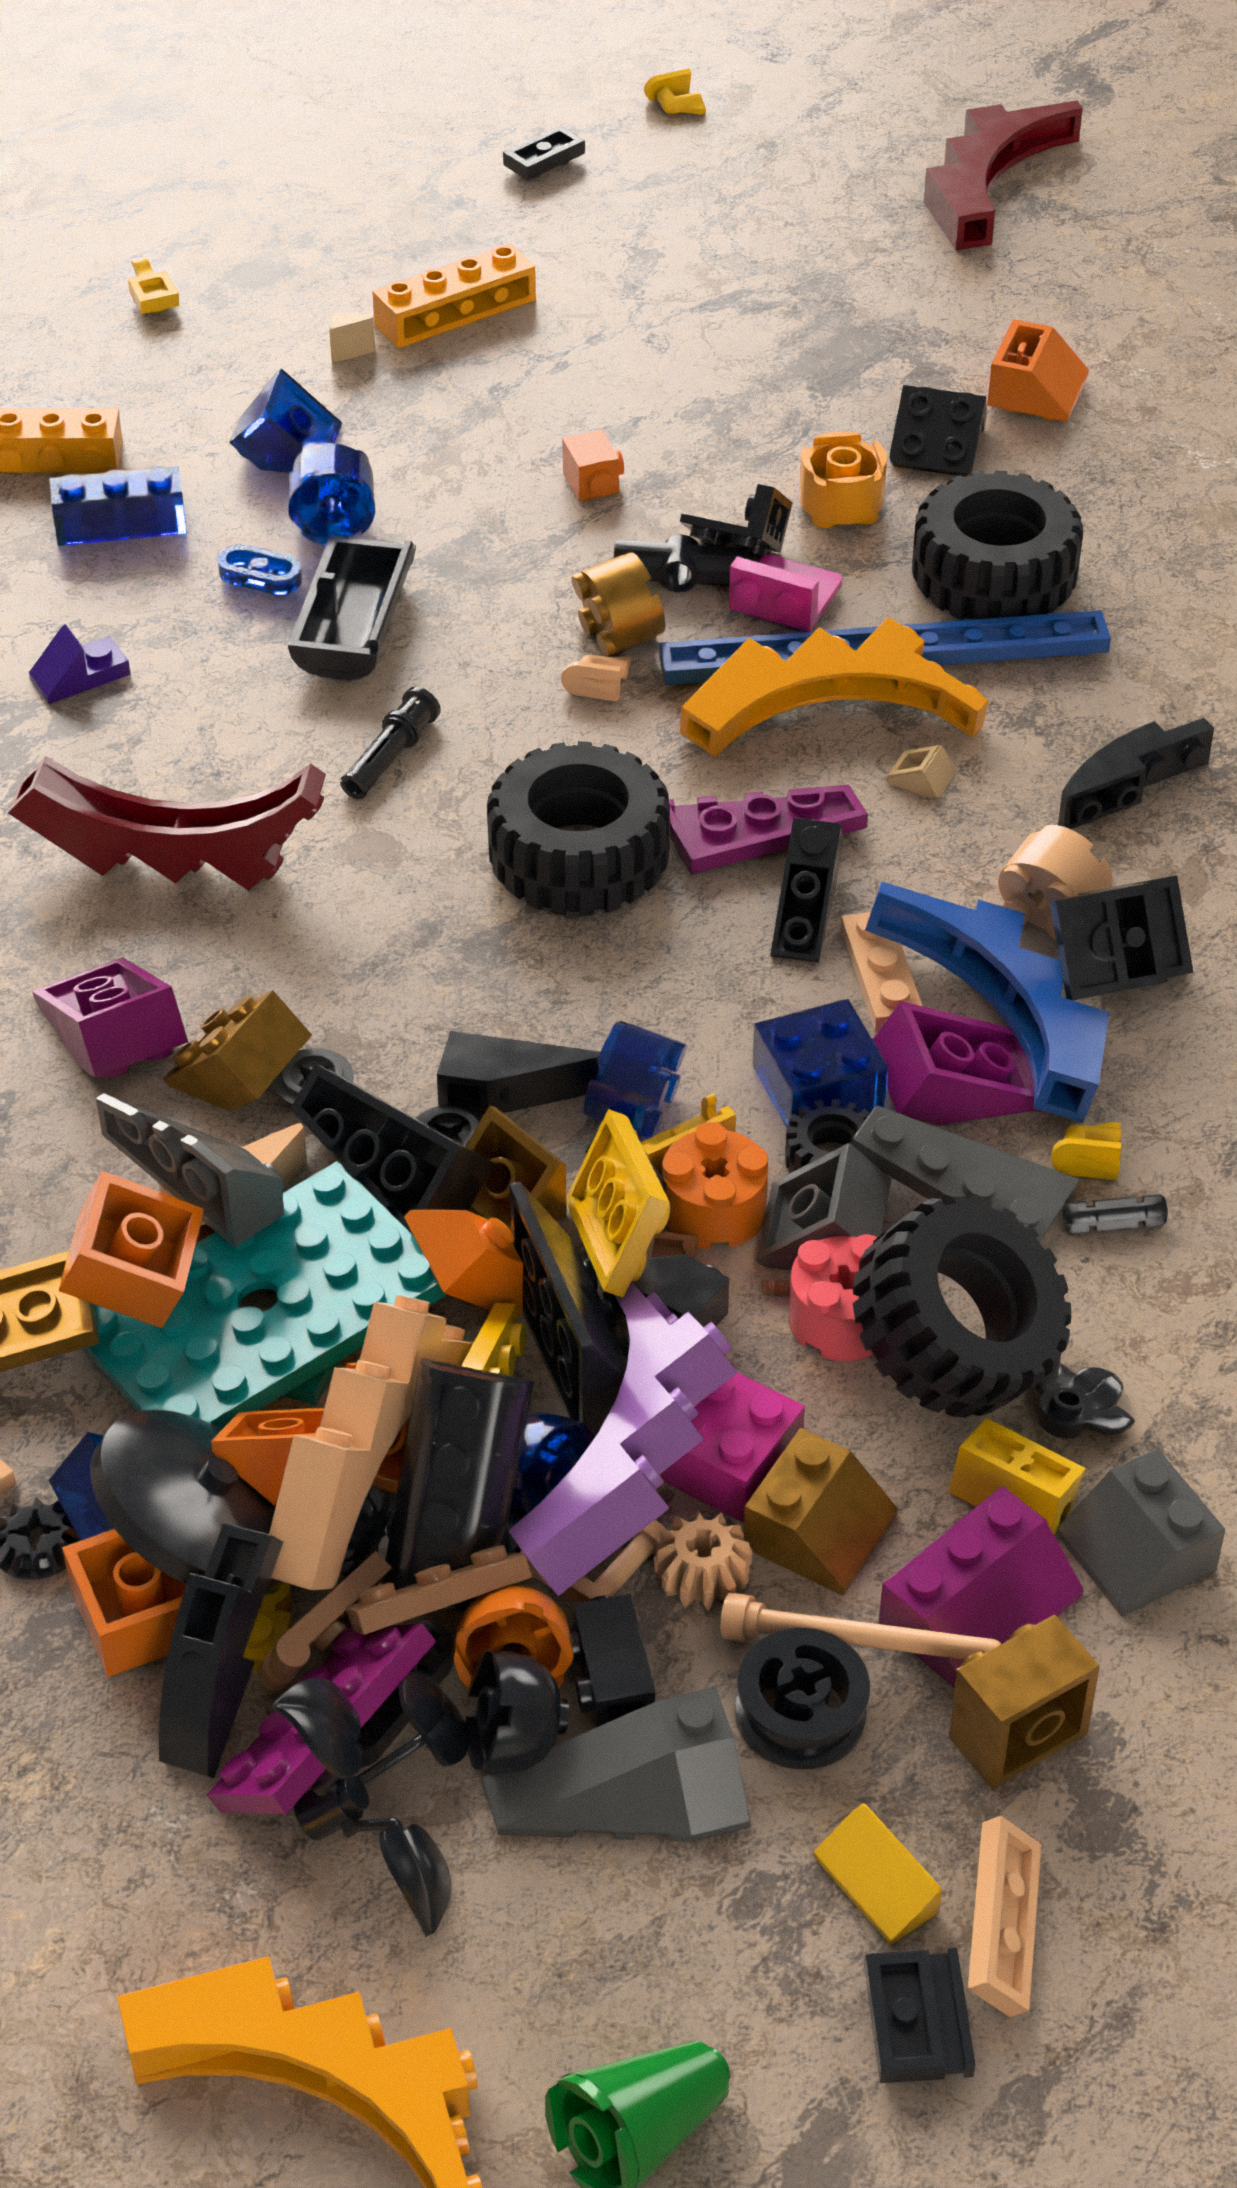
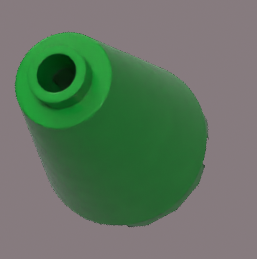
[545,2040,730,2188]

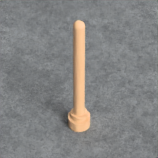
[720,1593,1001,1660]

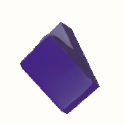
[29,624,131,704]

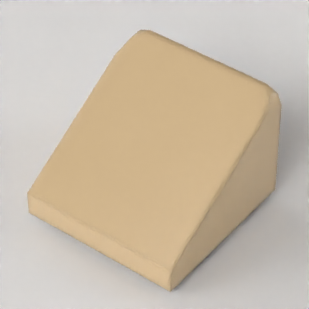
[329,312,375,362]
[886,745,955,799]

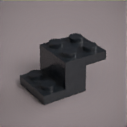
[1050,875,1194,1000]

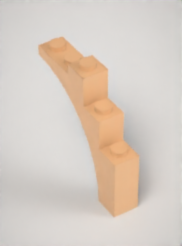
[269,1295,474,1590]

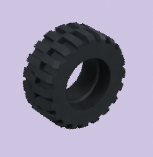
[912,470,1083,620]
[487,741,670,916]
[853,1194,1072,1418]

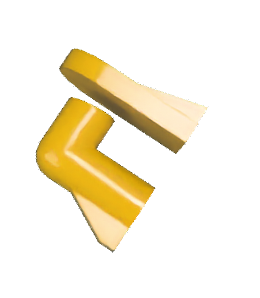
[644,68,706,115]
[1051,1122,1121,1181]

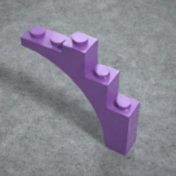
[509,1282,737,1596]

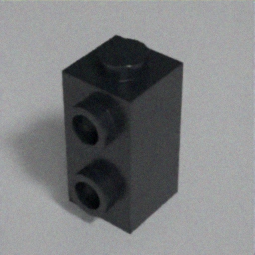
[569,1594,655,1728]

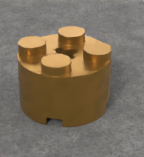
[571,552,666,657]

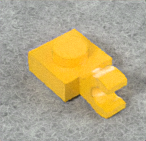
[128,257,180,315]

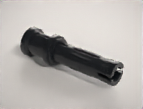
[340,687,441,799]

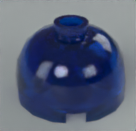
[511,1412,595,1519]

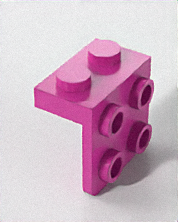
[729,554,842,632]

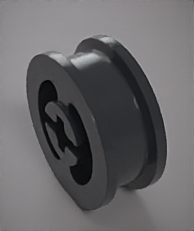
[735,1628,870,1769]

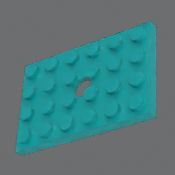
[82,1161,448,1429]

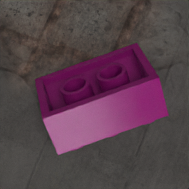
[878,1486,1084,1688]

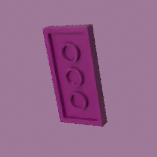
[206,1624,436,1814]

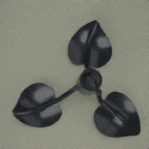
[272,1669,469,1937]

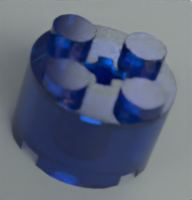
[288,442,375,545]
[583,1021,687,1139]

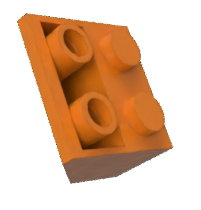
[987,319,1089,422]

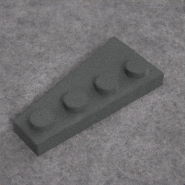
[850,1105,1080,1243]

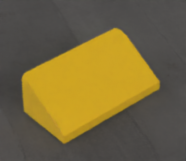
[813,1803,942,1945]

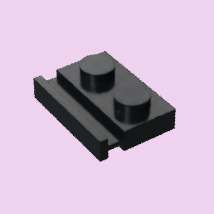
[864,1948,976,2083]

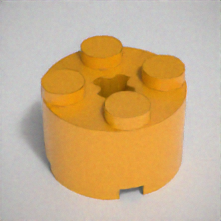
[799,431,887,528]

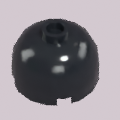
[466,1651,569,1773]

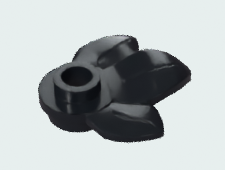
[1035,1363,1135,1438]

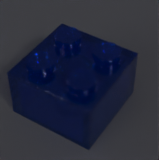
[752,999,888,1128]

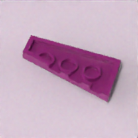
[669,785,868,874]

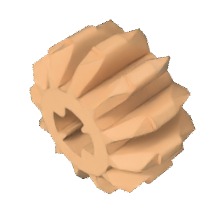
[654,1510,752,1612]

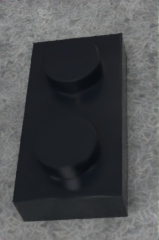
[503,125,585,180]

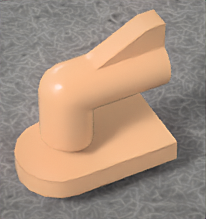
[561,654,631,702]

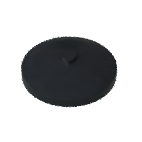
[90,1410,284,1594]

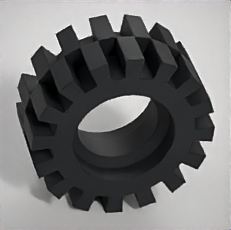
[785,1099,871,1174]

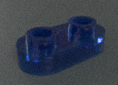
[217,544,302,596]

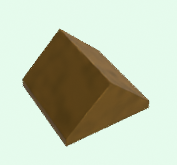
[465,1106,567,1230]

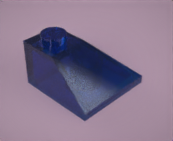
[229,368,342,476]

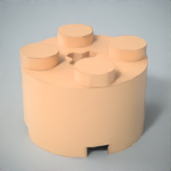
[998,825,1113,940]

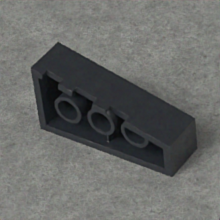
[291,1063,494,1236]

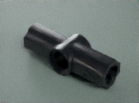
[614,534,747,593]

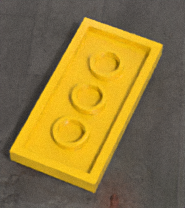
[566,1109,670,1297]

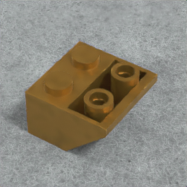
[163,990,312,1112]

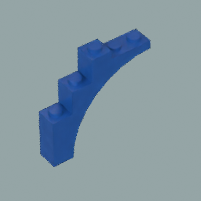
[865,881,1109,1123]

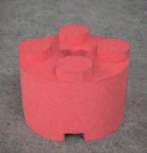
[789,1234,877,1361]

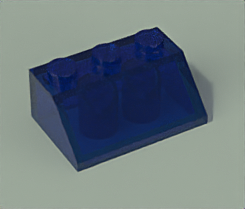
[49,466,187,546]

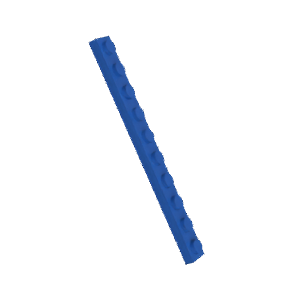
[659,610,1111,685]

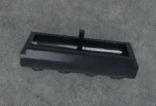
[288,535,416,680]
[381,1358,534,1611]

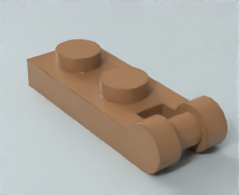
[257,1551,392,1691]

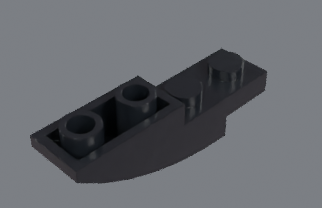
[1058,717,1214,829]
[159,1522,283,1779]

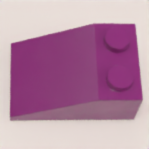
[32,957,188,1079]
[869,1001,1038,1125]

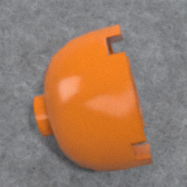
[454,1584,573,1689]

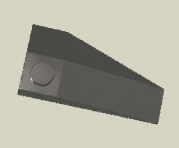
[96,1093,285,1248]
[482,1687,751,1842]

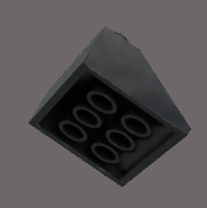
[509,1182,629,1453]

